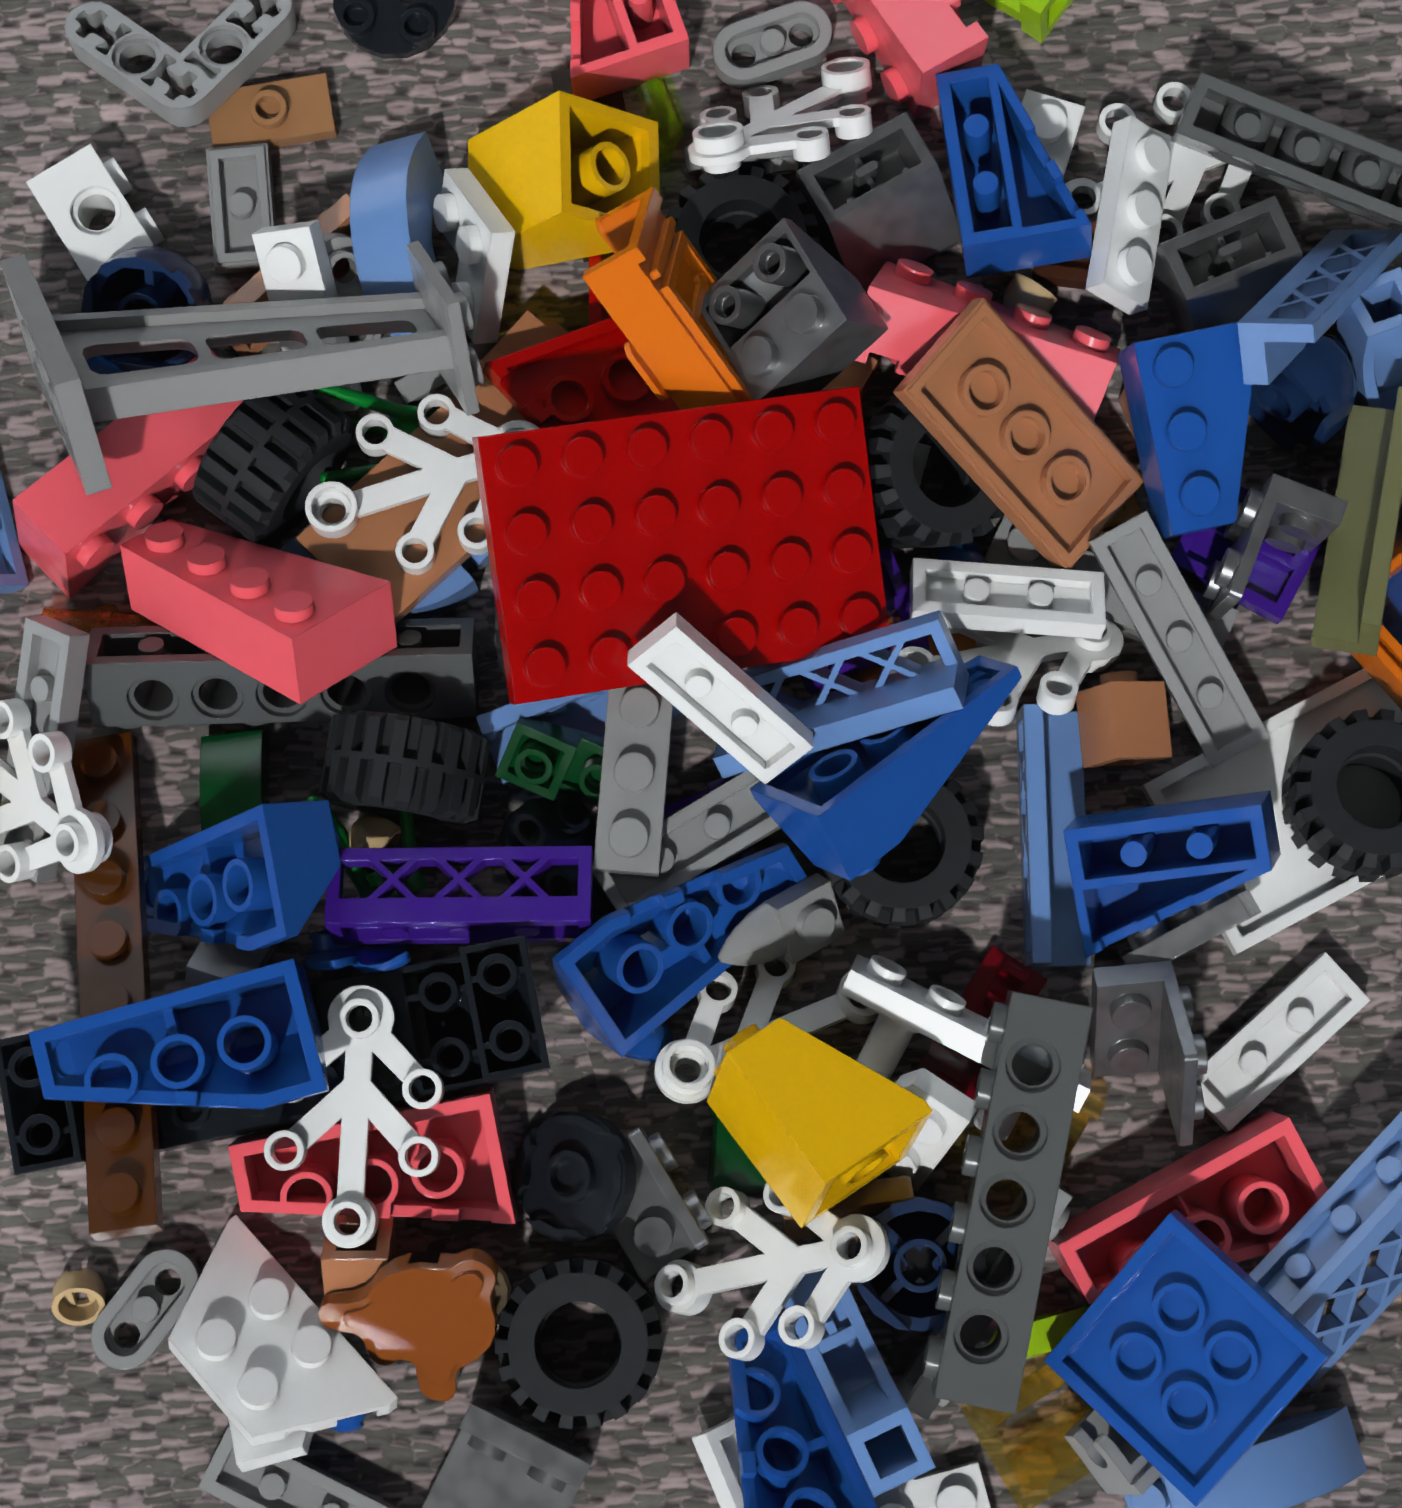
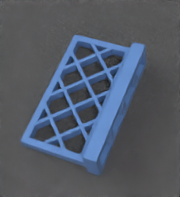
[1249,1111,1402,1388]

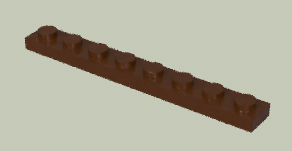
[72,732,164,1241]

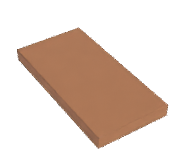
[893,297,1144,570]
[296,369,528,625]

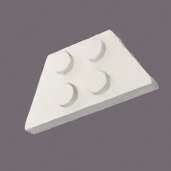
[168,1215,398,1446]

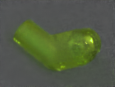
[636,77,684,168]

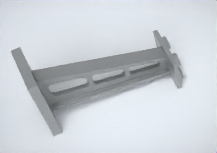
[0,240,484,495]

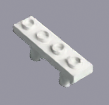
[839,954,1092,1141]

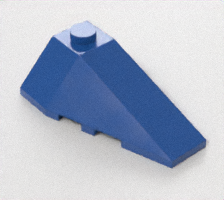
[750,655,1022,881]
[144,800,341,951]
[552,842,807,1057]
[29,958,329,1110]
[728,1315,878,1508]

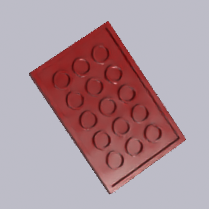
[472,386,889,705]

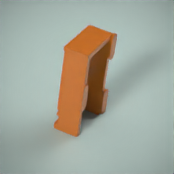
[582,186,754,410]

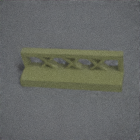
[1311,386,1402,656]

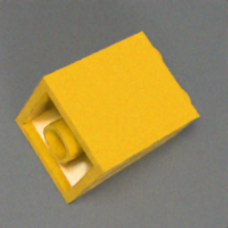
[468,90,661,271]
[706,1017,933,1228]

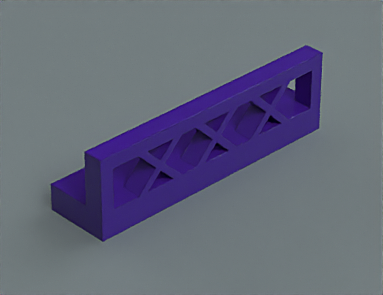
[324,846,596,945]

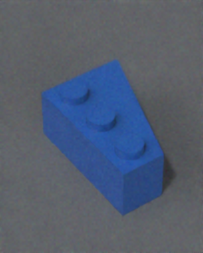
[936,63,1092,278]
[1118,322,1252,539]
[1063,790,1281,958]

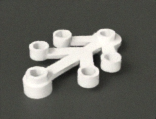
[688,56,873,174]
[1065,82,1251,249]
[305,394,539,575]
[889,619,1124,727]
[0,698,113,883]
[654,957,879,1104]
[264,985,445,1248]
[654,1183,890,1361]

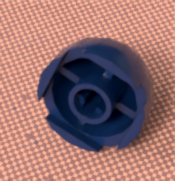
[81,246,213,372]
[1249,334,1358,453]
[854,1196,987,1332]

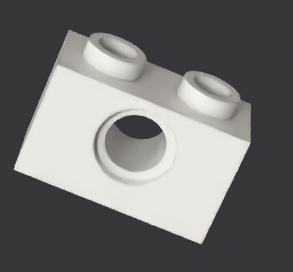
[26,144,165,281]

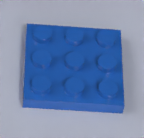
[1044,1210,1334,1507]

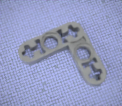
[64,0,297,127]

